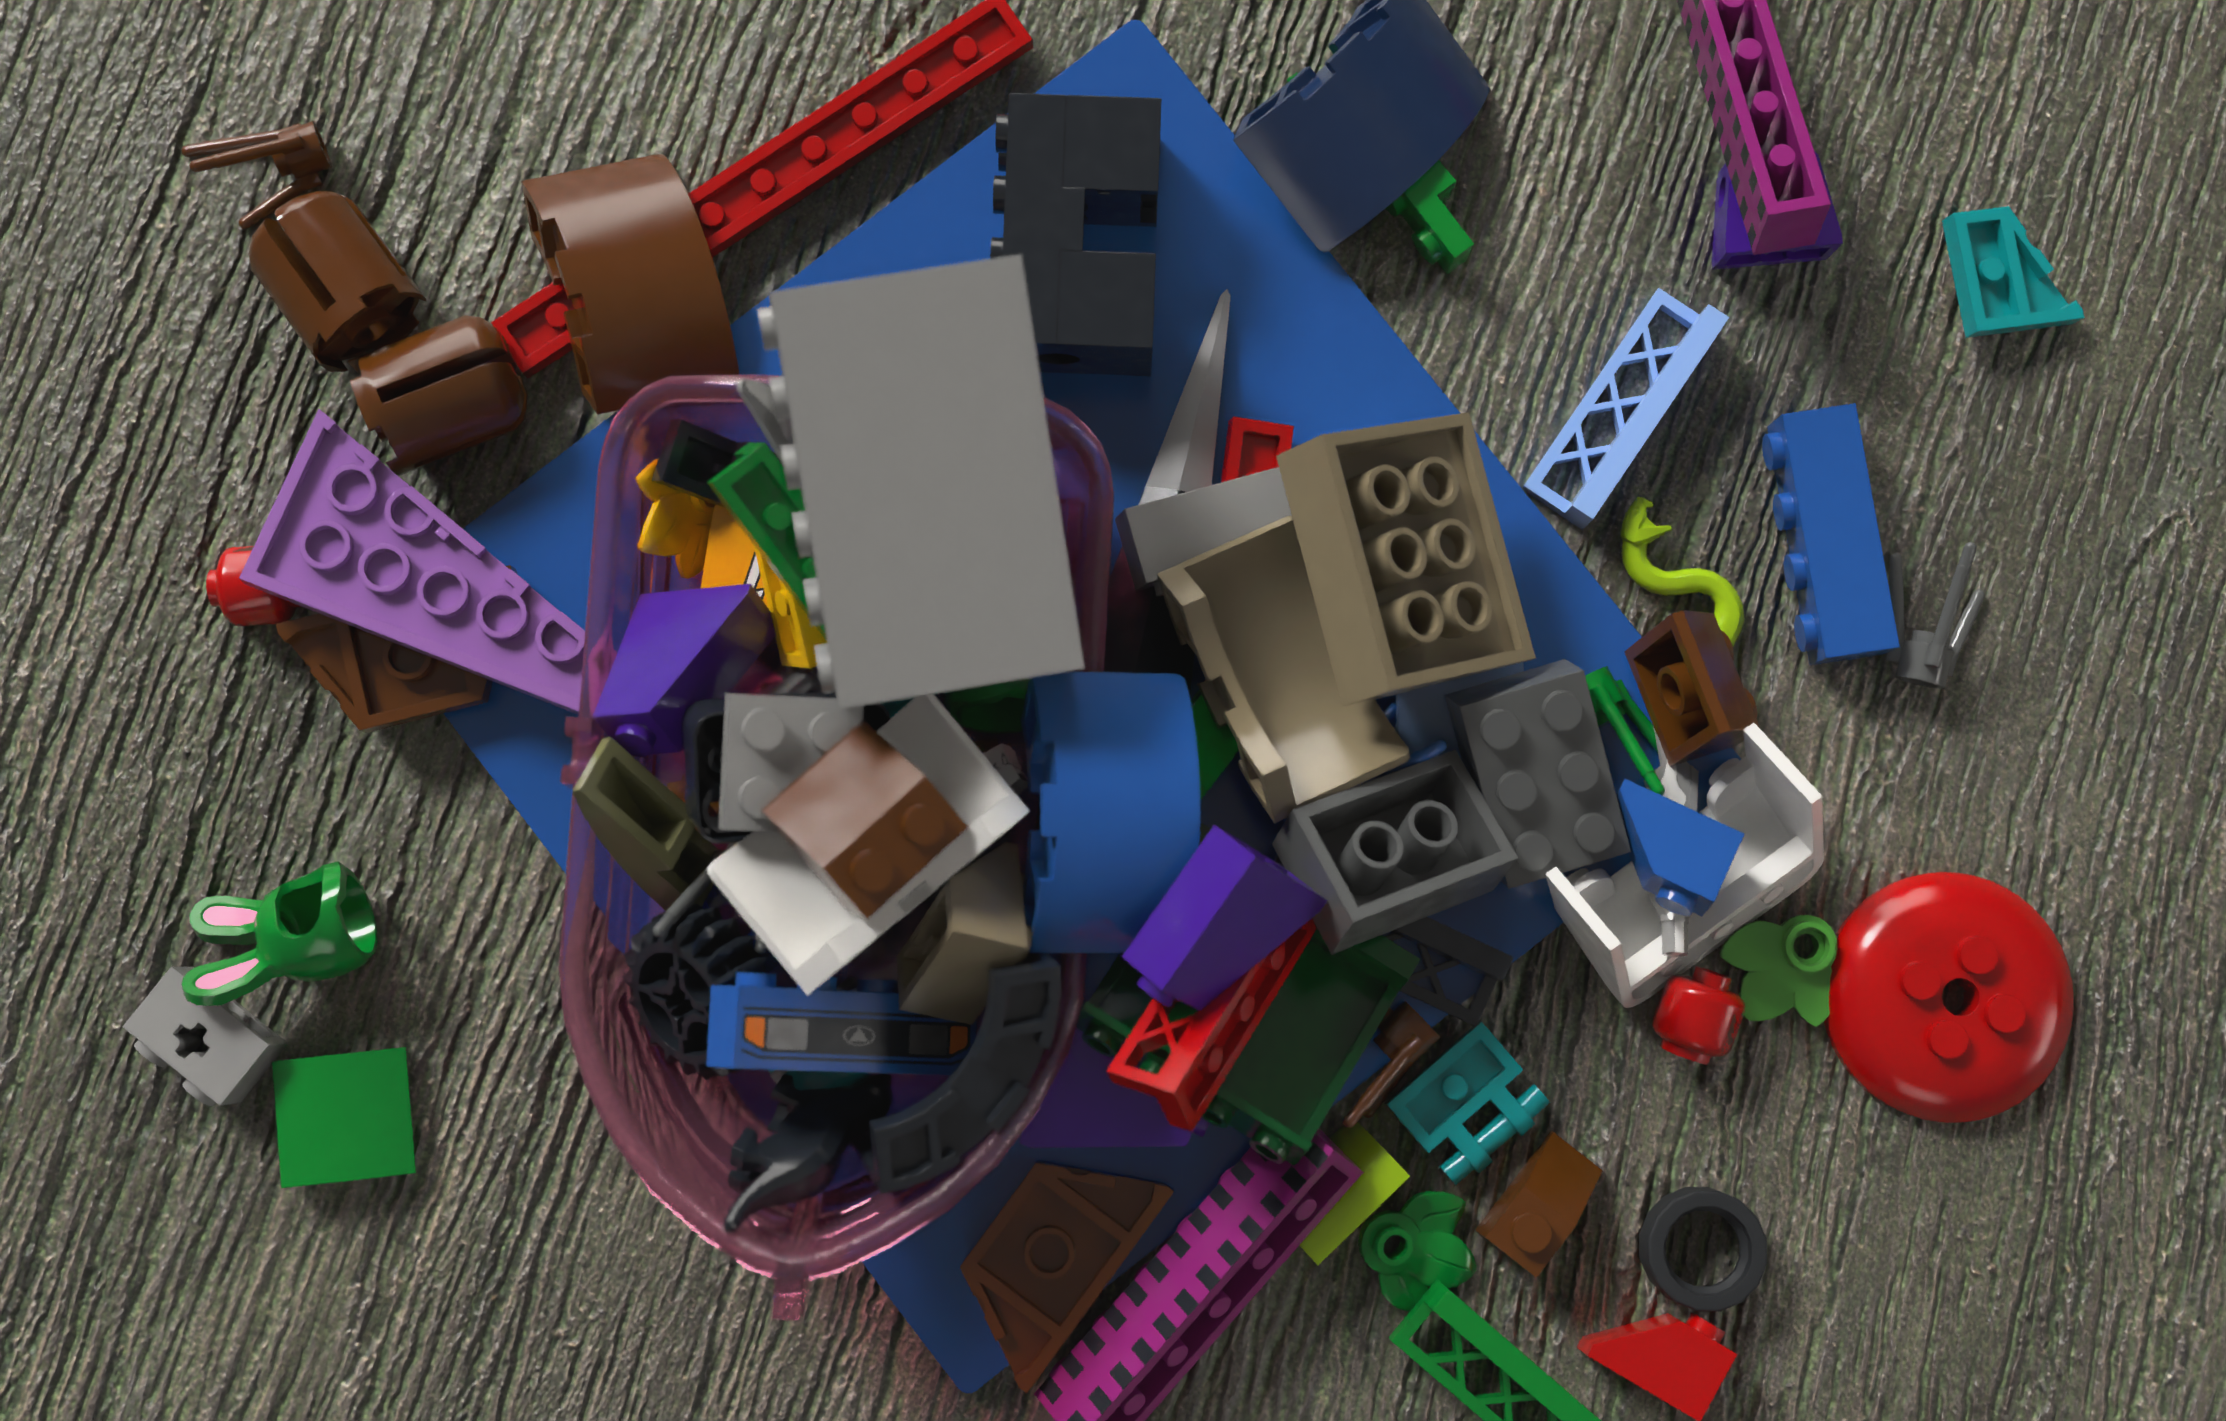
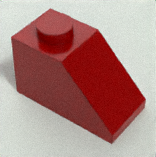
[1577,1312,1738,1421]

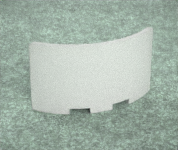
[707,694,1030,996]

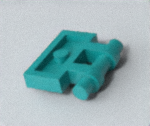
[1385,1021,1550,1186]

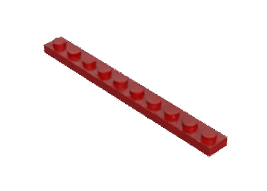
[491,0,1033,378]

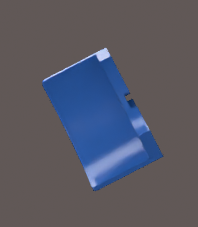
[1020,672,1200,953]

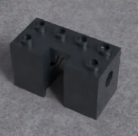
[990,93,1162,376]

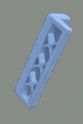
[1522,288,1729,530]

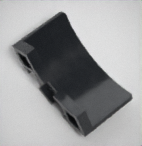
[850,951,1061,1194]

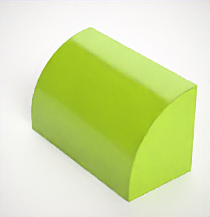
[1299,1122,1410,1265]

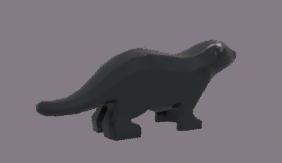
[724,1073,894,1234]

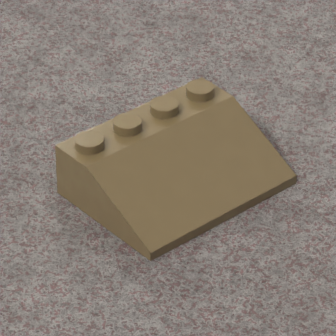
[1276,412,1536,707]

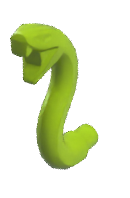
[1621,497,1745,647]

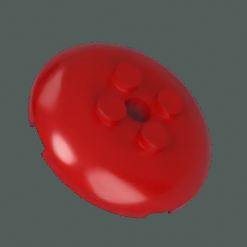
[1824,872,2074,1123]

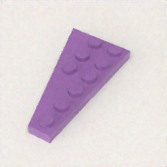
[239,409,616,722]

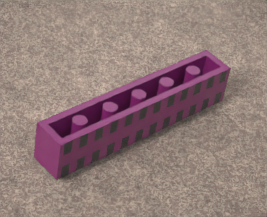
[1677,0,1831,255]
[1034,1128,1363,1421]

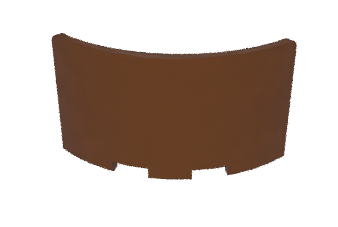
[521,154,739,415]

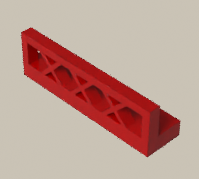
[1106,919,1317,1132]

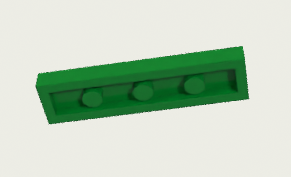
[707,442,826,640]
[1388,1279,1601,1421]

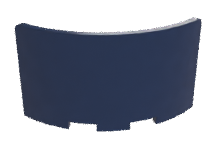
[1233,0,1490,252]

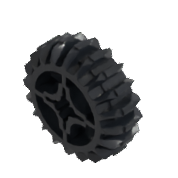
[623,903,778,1080]

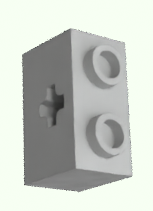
[123,966,288,1106]

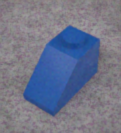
[1616,779,1745,917]

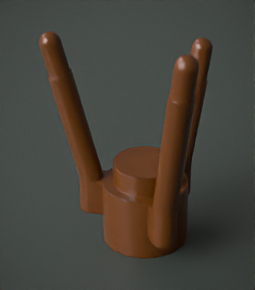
[181,121,332,229]
[1343,1001,1440,1128]

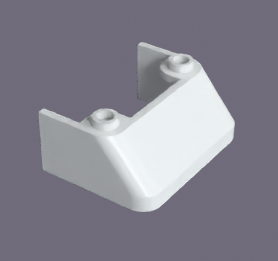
[1546,723,1824,1008]

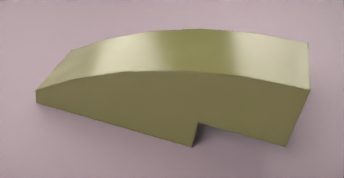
[572,737,719,911]

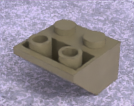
[897,842,1032,1025]

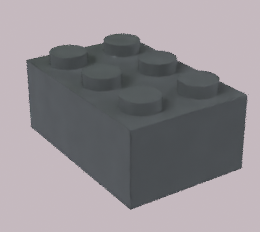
[1444,659,1631,889]
[1272,750,1518,955]

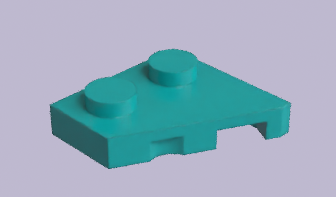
[1942,206,2085,338]

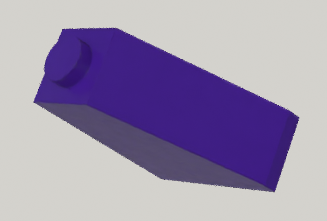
[593,584,775,757]
[1122,825,1328,1011]
[1019,1023,1210,1148]

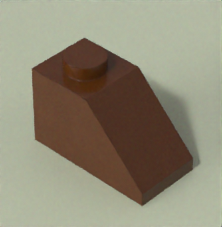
[1475,1131,1603,1278]

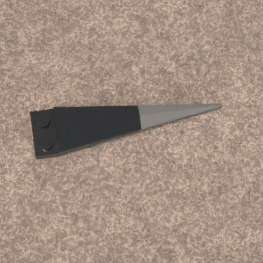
[1073,289,1231,697]

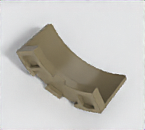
[1157,515,1410,823]

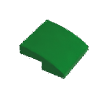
[271,1047,416,1188]

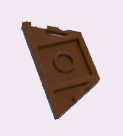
[276,565,517,733]
[960,1161,1174,1393]

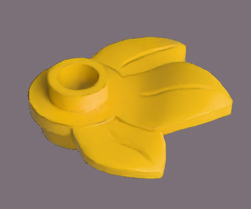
[636,459,715,579]

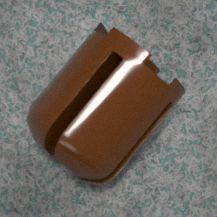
[248,191,426,372]
[347,315,528,476]

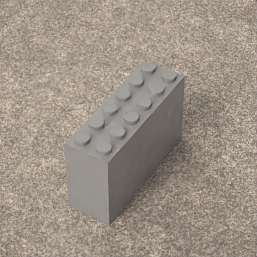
[758,255,1084,709]

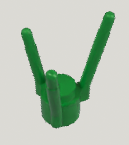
[1585,666,1665,795]

